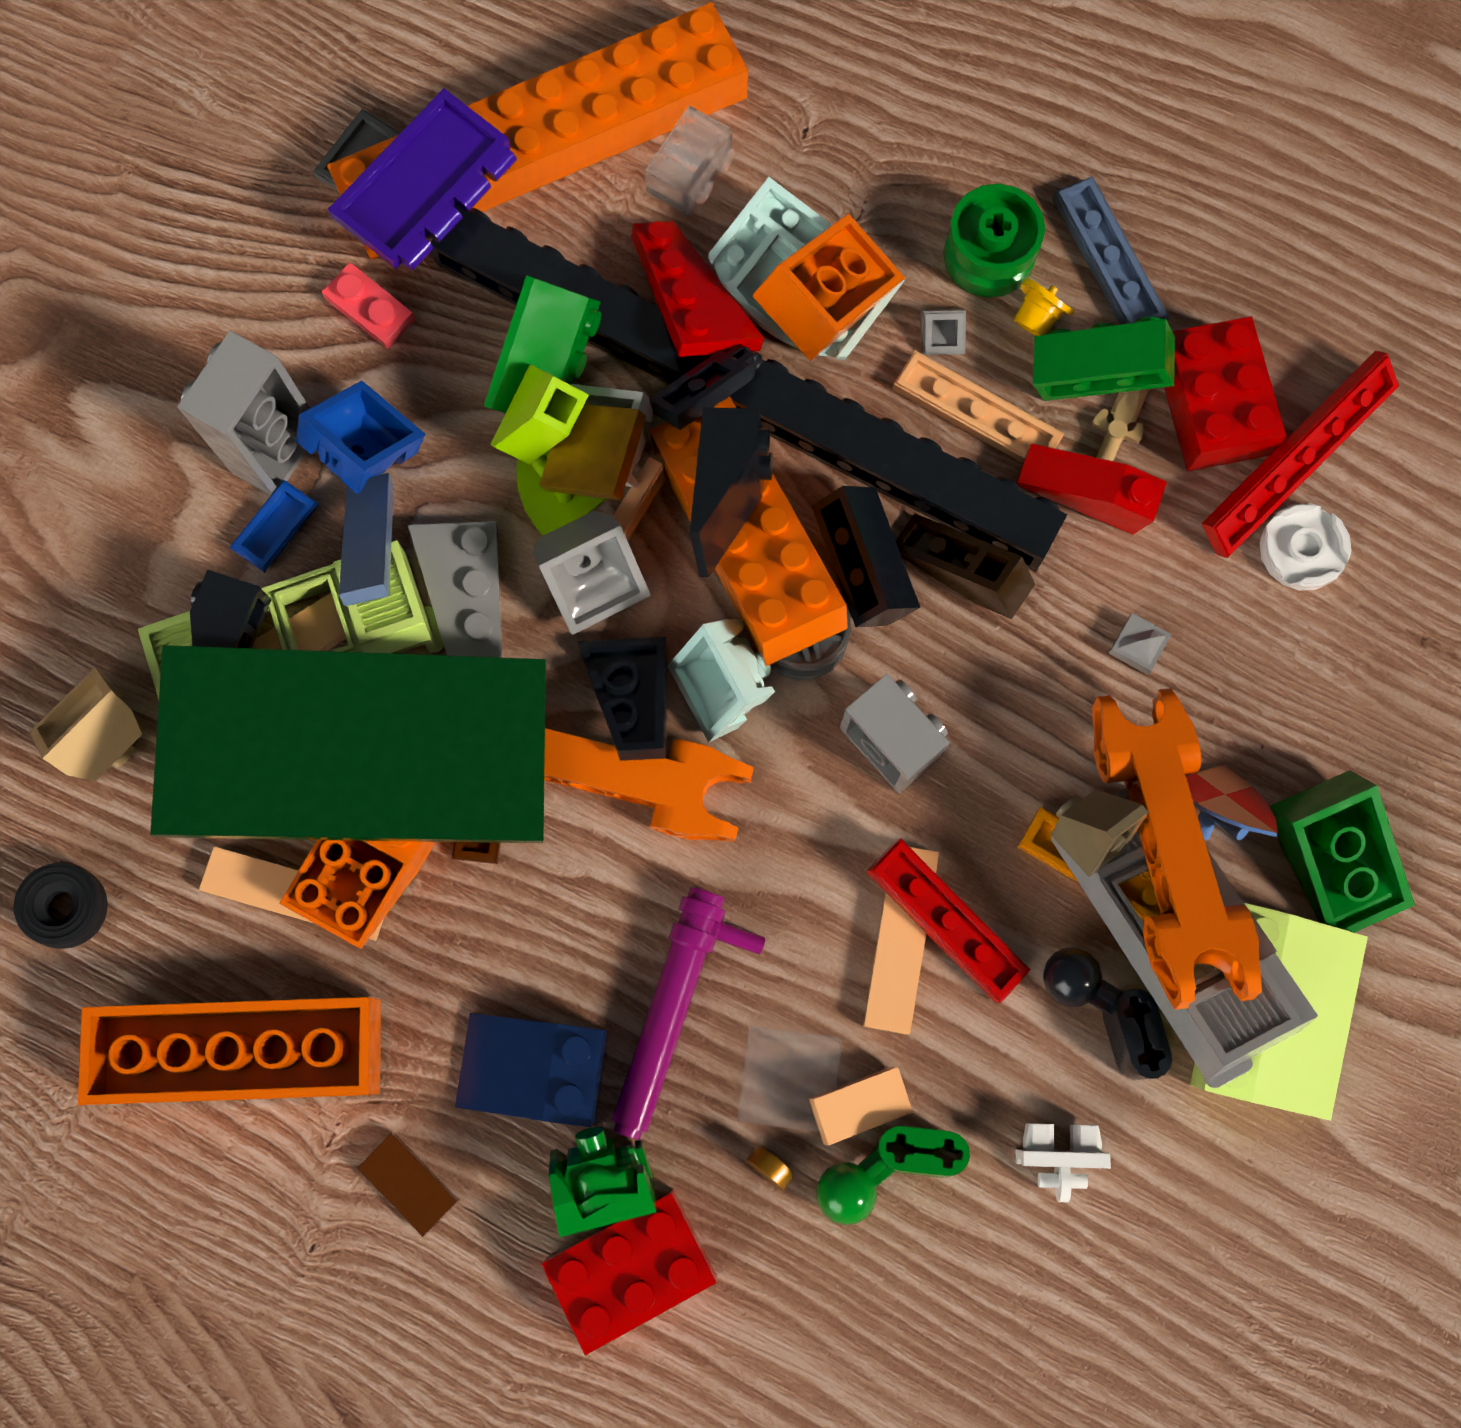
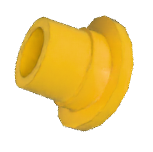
[1013,279,1075,336]

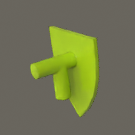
[516,450,607,536]

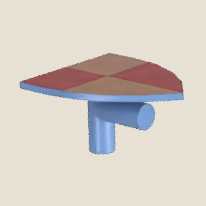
[1186,765,1278,840]

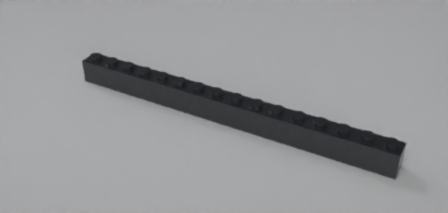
[430,205,1068,572]

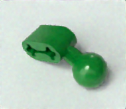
[816,1126,970,1225]

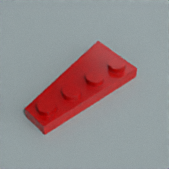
[631,221,764,357]

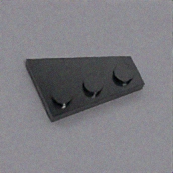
[577,637,668,761]

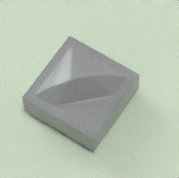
[1108,613,1172,675]

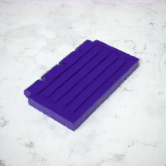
[328,88,517,271]

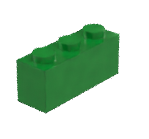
[1033,317,1175,401]

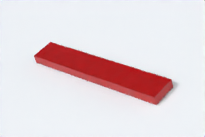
[1201,351,1399,558]

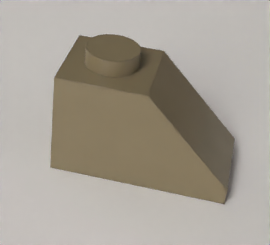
[1051,790,1149,877]

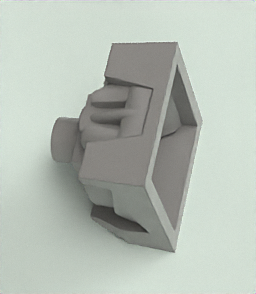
[533,511,651,635]

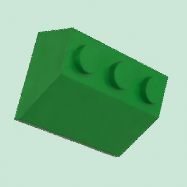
[484,275,601,413]

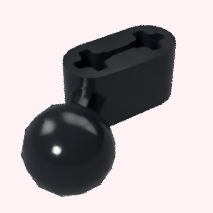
[1043,947,1172,1080]

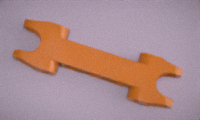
[1092,688,1262,1010]
[544,728,754,843]

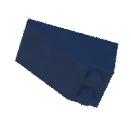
[455,1013,608,1127]

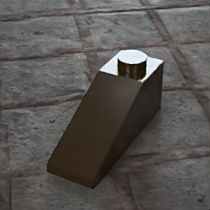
[896,513,1035,619]

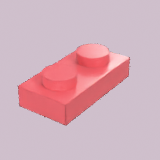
[322,262,416,350]

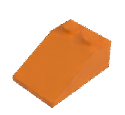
[752,213,905,361]

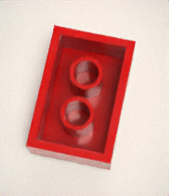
[1164,316,1287,472]
[541,1189,717,1356]

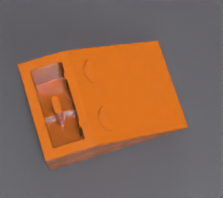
[279,840,436,949]

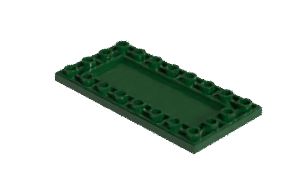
[150,645,546,843]

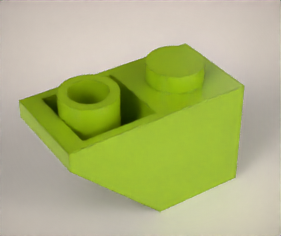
[490,364,589,464]

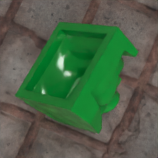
[549,1127,656,1237]

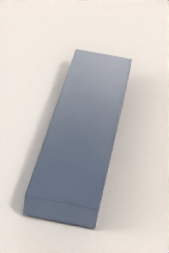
[1053,176,1169,325]
[339,473,394,606]

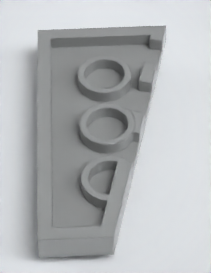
[408,521,503,658]

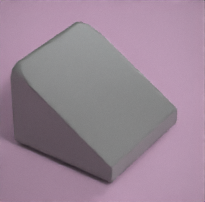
[920,308,966,355]

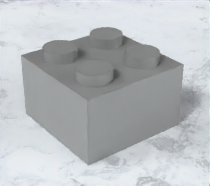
[840,674,950,794]

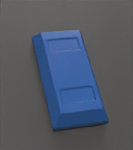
[229,480,319,573]

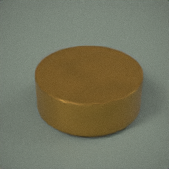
[746,1146,793,1191]

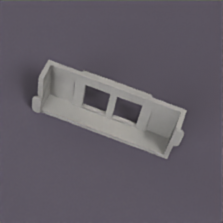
[1051,788,1318,1088]

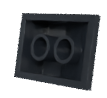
[689,407,773,577]

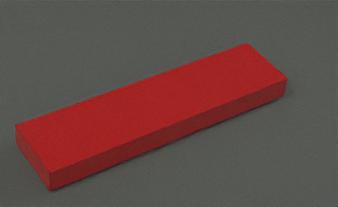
[866,838,1031,1003]

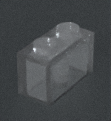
[645,105,735,216]

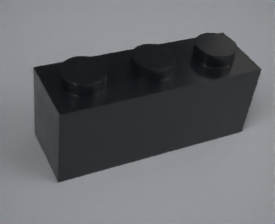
[811,486,921,627]

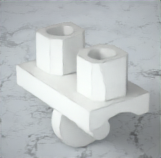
[1016,1123,1111,1203]

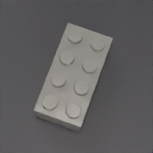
[177,330,310,496]

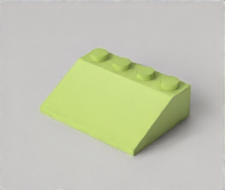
[1190,903,1368,1121]

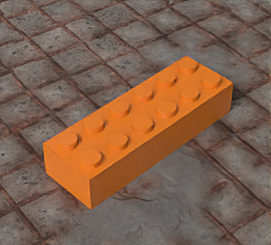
[649,396,848,666]
[77,997,381,1105]

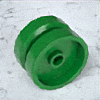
[943,183,1046,298]

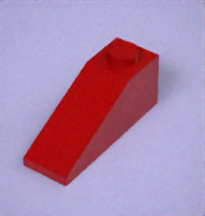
[1016,443,1167,535]

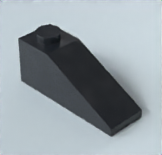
[190,569,272,648]

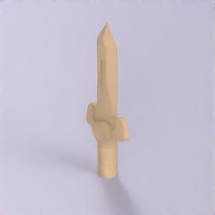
[1092,389,1150,461]

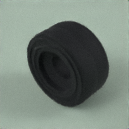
[14,863,108,949]

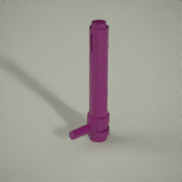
[612,887,765,1140]

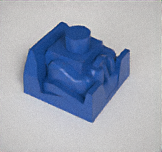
[296,381,426,494]

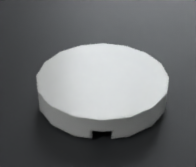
[1259,503,1352,591]

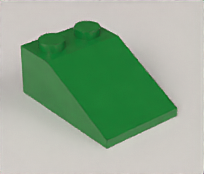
[1270,770,1415,933]

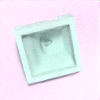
[667,619,775,743]

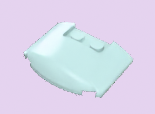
[708,177,905,360]

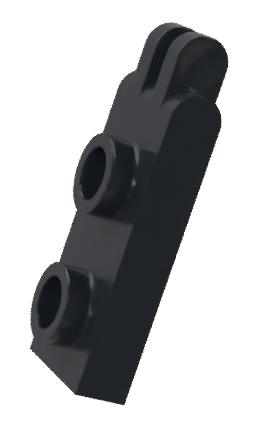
[649,344,762,430]

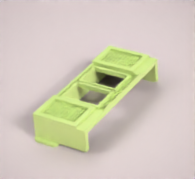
[138,540,444,700]

